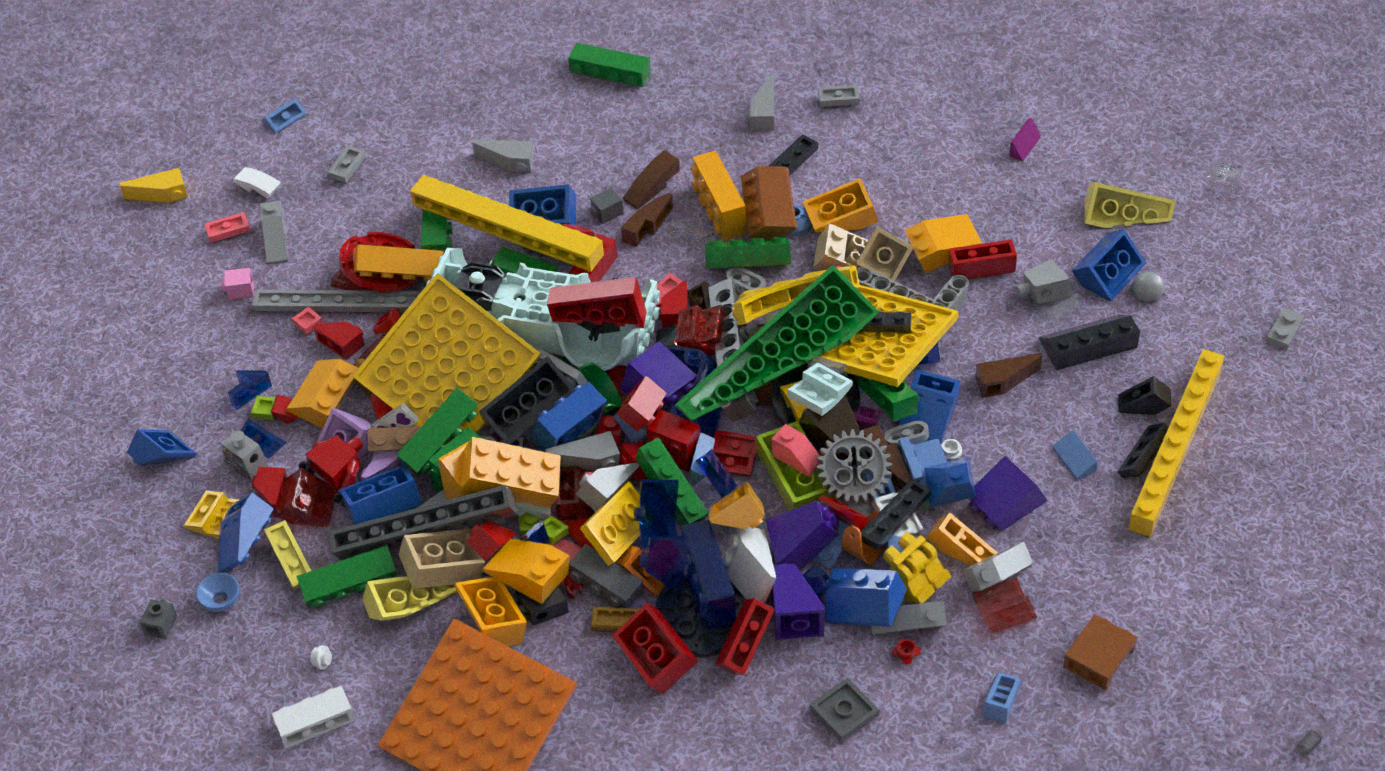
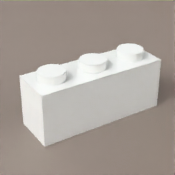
[272,686,355,749]

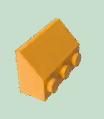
[286,359,358,429]
[455,577,527,646]

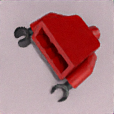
[298,436,364,507]

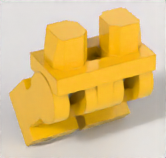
[883,532,952,604]

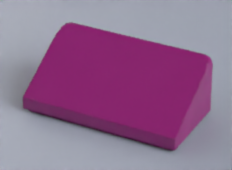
[1009,118,1041,161]

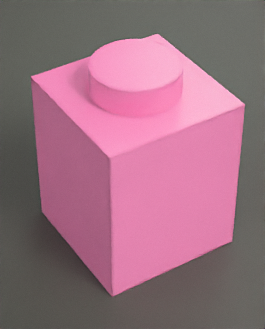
[221,268,254,300]

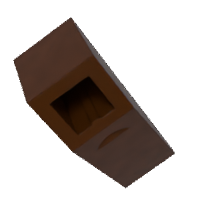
[976,353,1042,398]

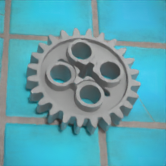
[816,429,892,505]

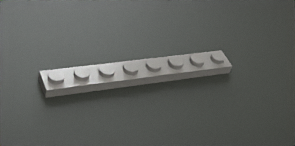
[252,290,422,313]

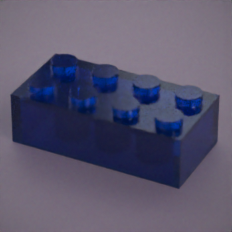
[678,519,736,629]

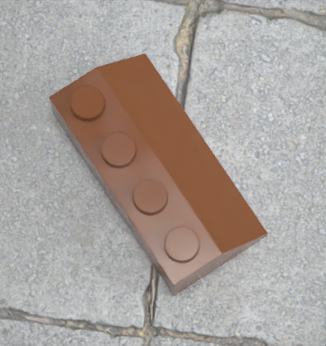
[741,166,797,240]

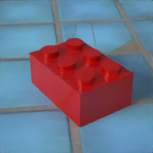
[612,603,698,694]

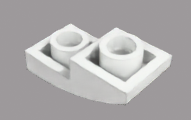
[233,167,281,199]

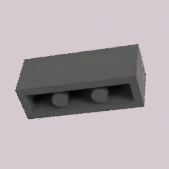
[568,544,643,608]

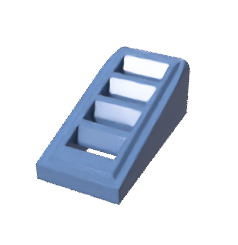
[983,672,1022,723]

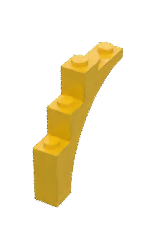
[732,265,860,325]

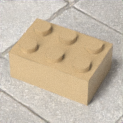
[399,529,485,589]

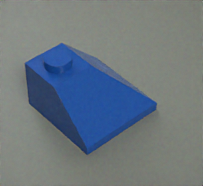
[126,429,197,466]
[924,457,976,507]

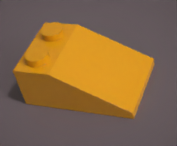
[802,178,878,232]
[904,214,982,274]
[483,539,570,604]

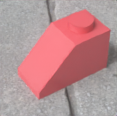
[772,424,821,477]

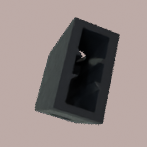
[515,586,569,625]

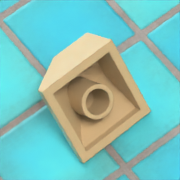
[856,226,914,281]

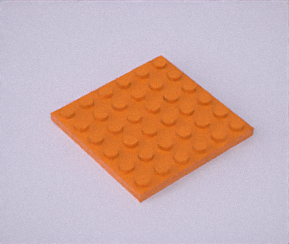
[377,618,578,771]

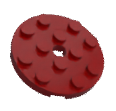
[339,232,421,293]

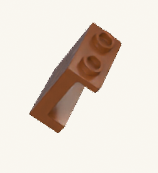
[1063,614,1137,691]

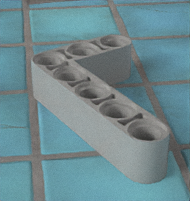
[856,267,969,311]

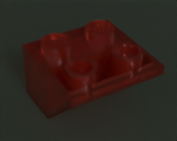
[555,466,595,521]
[276,468,338,527]

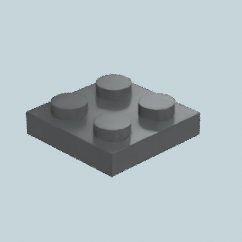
[810,677,880,742]

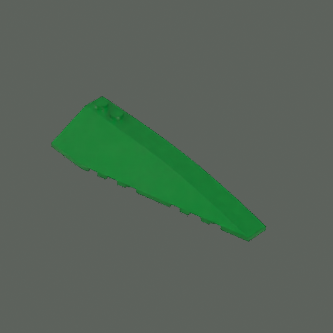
[675,265,879,422]

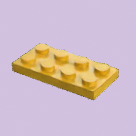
[580,481,656,566]

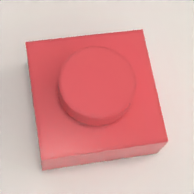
[292,307,323,335]

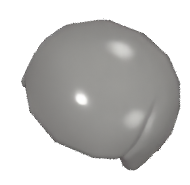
[1131,271,1165,302]

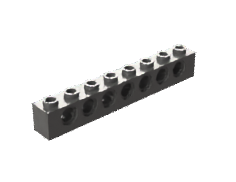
[708,277,758,423]
[329,485,518,561]

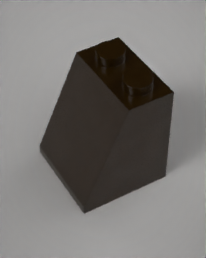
[799,397,863,467]

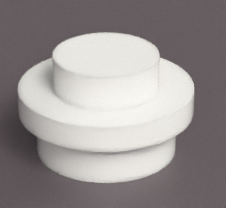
[941,439,962,461]
[311,645,332,670]

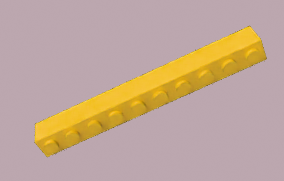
[410,175,604,272]
[1128,349,1225,537]

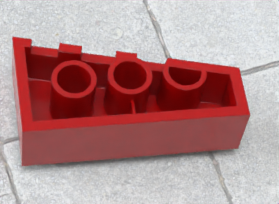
[547,277,647,328]

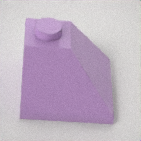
[317,408,371,459]

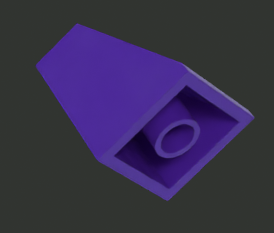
[620,341,697,410]
[968,456,1048,531]
[765,501,839,571]
[771,563,824,640]

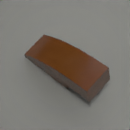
[623,150,680,209]
[621,193,673,247]
[863,425,911,490]

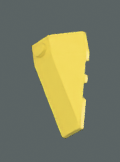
[1084,182,1176,228]
[362,576,458,621]

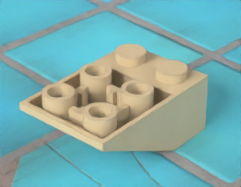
[813,223,868,271]

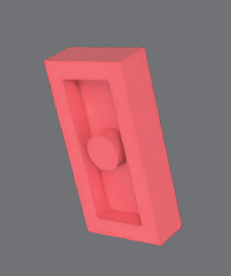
[204,212,250,243]

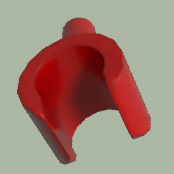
[564,575,582,600]

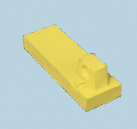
[264,520,311,590]

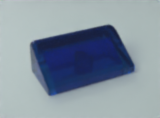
[241,418,287,459]
[696,449,737,498]

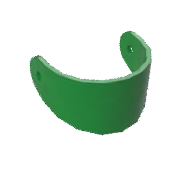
[578,363,622,415]

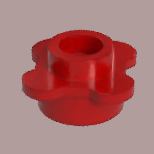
[892,639,921,665]

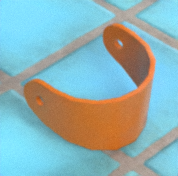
[841,511,884,565]

